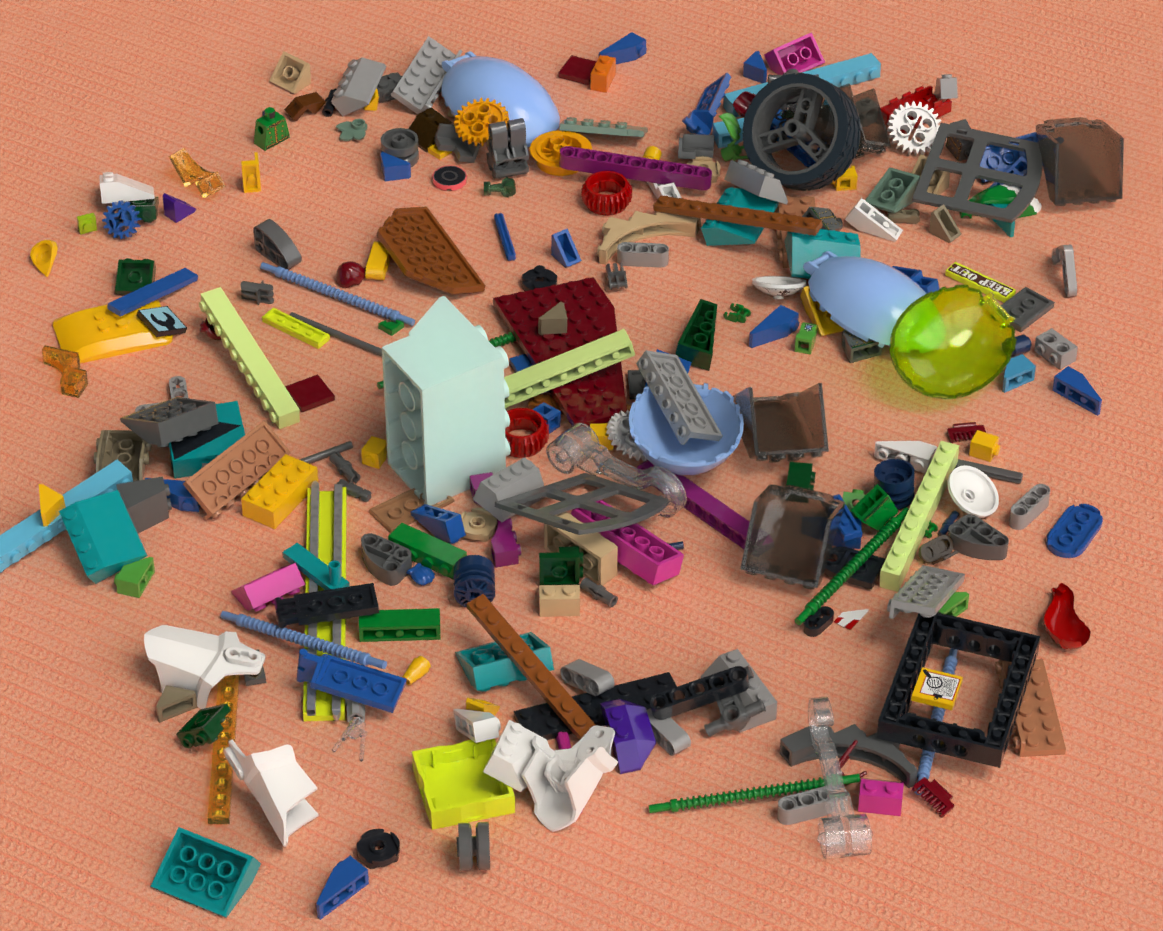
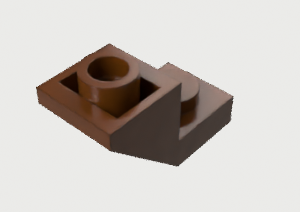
[284,92,326,121]

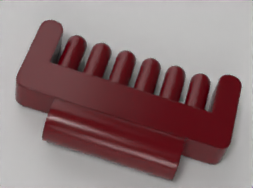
[947,422,986,443]
[912,777,954,818]

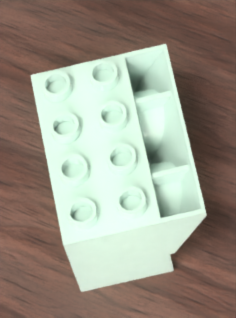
[382,296,511,505]

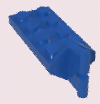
[682,73,731,135]
[980,131,1064,183]
[296,649,407,713]

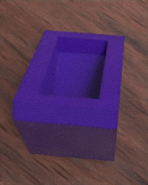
[163,193,196,223]

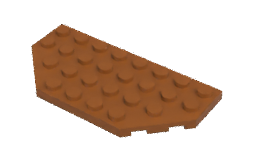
[377,206,486,294]

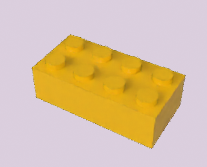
[241,454,318,529]

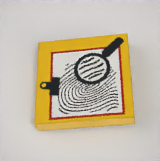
[911,667,963,711]

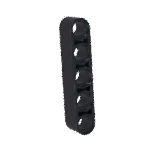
[650,666,750,720]

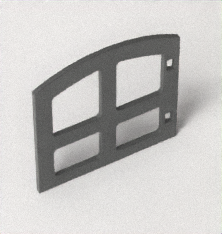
[912,123,1042,223]
[495,473,669,535]

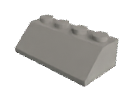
[331,57,387,116]
[724,159,788,204]
[473,457,545,522]
[701,649,777,732]

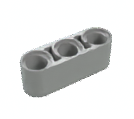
[617,242,669,267]
[1009,484,1050,530]
[560,659,615,696]
[647,706,691,756]
[777,786,837,825]

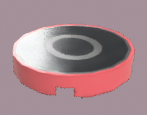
[432,165,467,191]

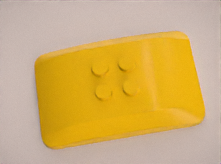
[53,300,173,365]

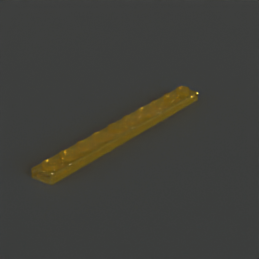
[208,675,240,824]

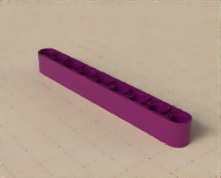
[559,146,712,190]
[637,459,773,557]

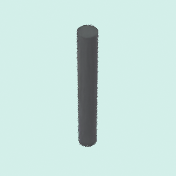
[299,441,353,464]

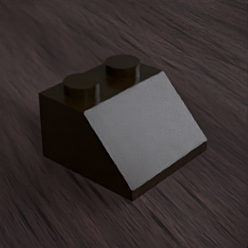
[409,108,452,152]

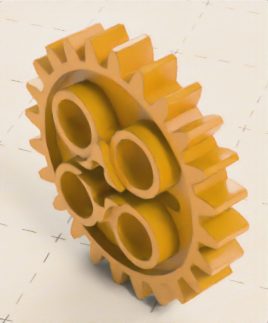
[454,98,509,146]

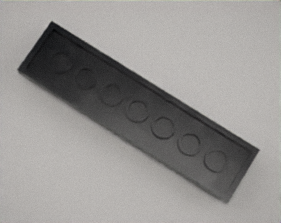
[514,672,683,740]

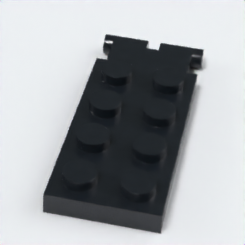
[274,583,379,628]

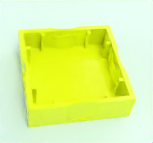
[412,738,515,830]

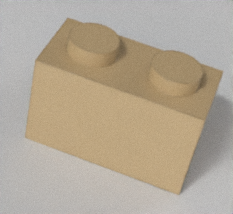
[539,585,580,617]

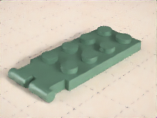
[559,117,648,137]

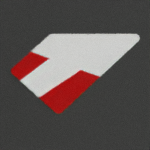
[834,609,869,630]

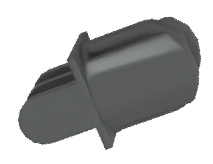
[605,263,628,290]
[240,280,274,305]

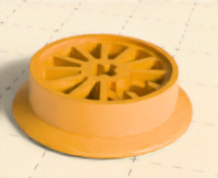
[530,130,592,176]

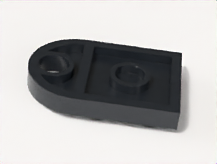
[821,547,886,590]

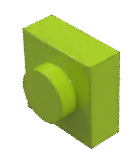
[77,213,97,235]

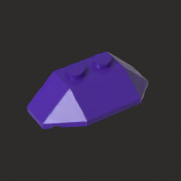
[600,699,656,774]

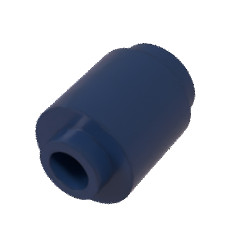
[1003,334,1032,357]

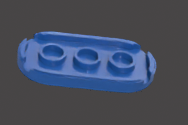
[1046,504,1103,558]

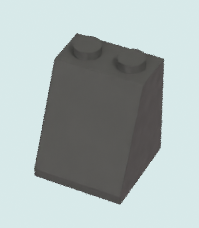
[116,477,172,533]

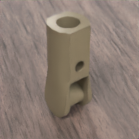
[888,209,920,224]

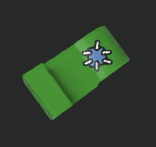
[795,322,818,355]

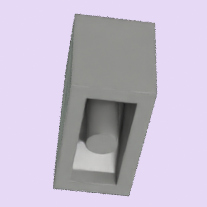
[934,74,958,99]

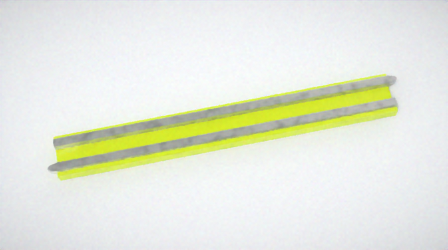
[303,480,347,722]

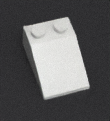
[99,172,155,204]

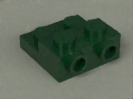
[120,197,159,222]
[115,258,156,295]
[539,546,583,585]
[176,703,231,748]

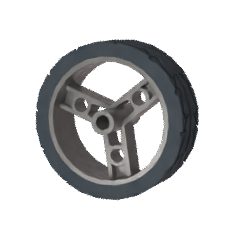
[742,73,861,191]

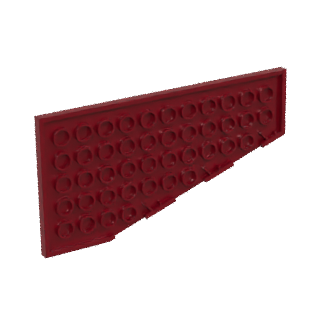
[493,277,627,430]

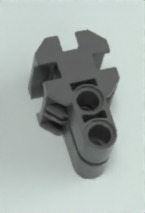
[486,118,529,179]

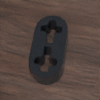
[803,606,834,637]

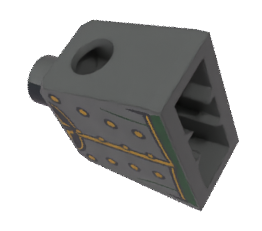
[945,119,974,161]
[802,207,843,232]
[842,329,882,363]

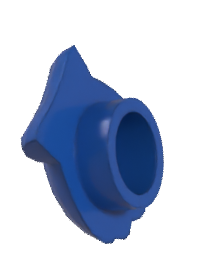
[406,563,435,585]

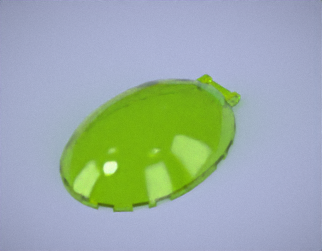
[890,285,1017,399]

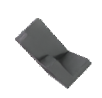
[434,124,480,163]
[678,133,714,159]

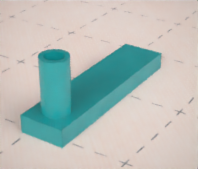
[282,543,350,590]

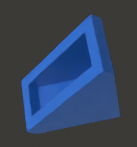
[743,51,767,83]
[380,152,411,181]
[551,229,582,268]

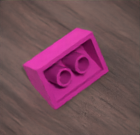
[764,32,825,75]
[231,563,305,612]

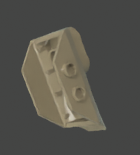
[94,430,152,481]

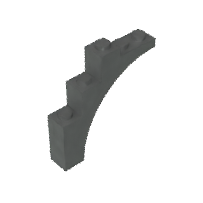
[780,720,918,788]

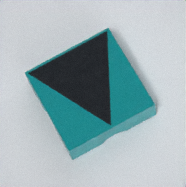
[168,401,245,479]

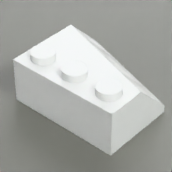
[483,720,549,792]

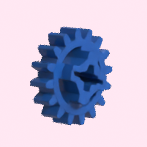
[102,200,141,239]

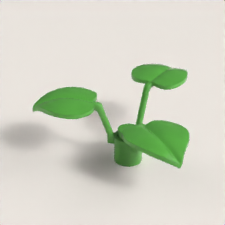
[719,113,752,164]

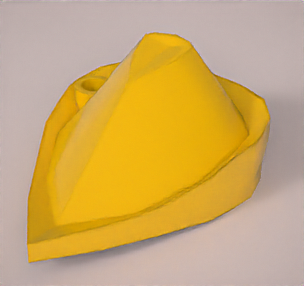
[30,240,58,277]

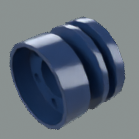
[874,459,915,510]
[453,555,495,607]

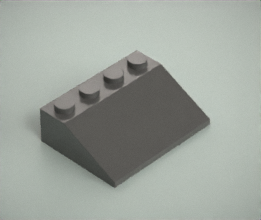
[120,397,219,447]

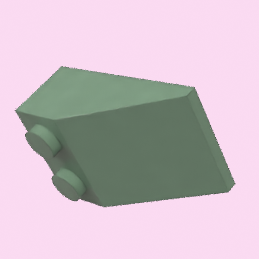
[865,167,920,213]

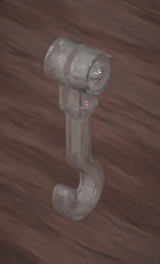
[546,422,687,518]
[808,696,873,859]

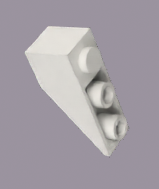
[874,441,937,474]

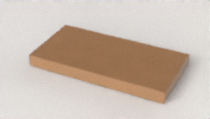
[369,488,455,533]

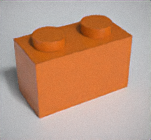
[591,55,616,93]

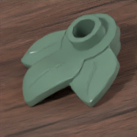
[336,119,367,141]

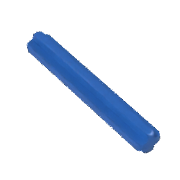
[494,213,516,261]

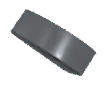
[253,219,302,269]
[948,514,1009,560]
[361,533,412,586]

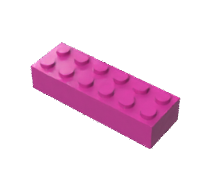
[571,500,684,585]

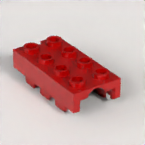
[878,85,952,133]

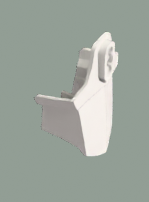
[144,625,265,709]
[521,725,618,832]
[223,739,319,847]

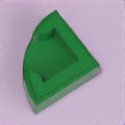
[378,320,404,336]

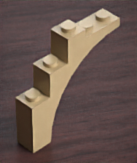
[597,211,701,265]

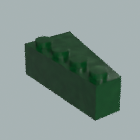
[676,299,718,371]

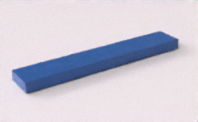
[107,267,198,317]

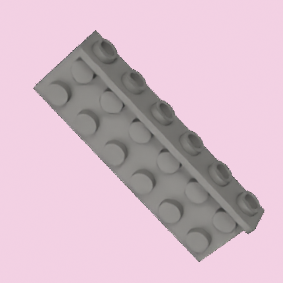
[390,36,463,114]
[636,350,723,445]
[887,565,965,619]

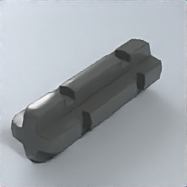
[337,479,372,502]

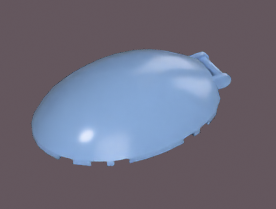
[441,51,560,147]
[803,251,945,354]
[629,383,744,475]

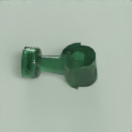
[484,177,516,198]

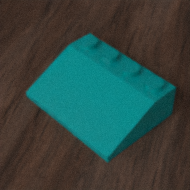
[701,187,779,246]
[784,229,861,279]
[59,490,148,584]
[455,632,554,692]
[151,827,261,918]

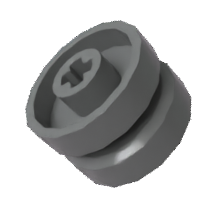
[381,128,419,167]
[456,822,490,871]

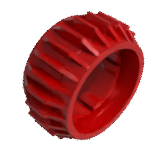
[581,171,632,216]
[505,408,549,458]

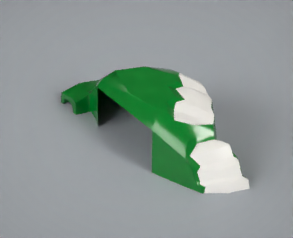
[960,184,1042,218]

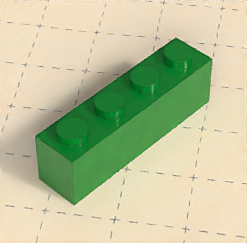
[388,523,467,580]
[359,608,441,642]

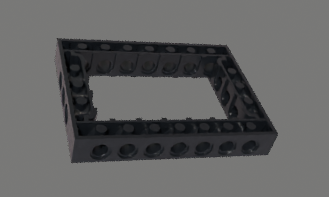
[877,612,1040,768]

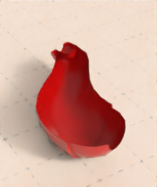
[1044,583,1091,649]

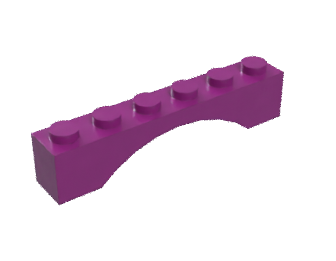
[470,472,521,568]

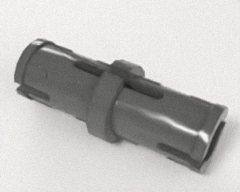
[329,452,360,484]
[580,577,618,608]

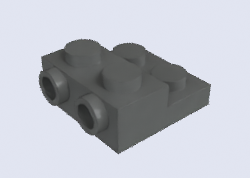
[377,72,402,103]

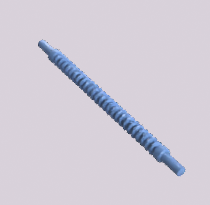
[260,262,415,326]
[220,611,387,669]
[915,648,958,795]

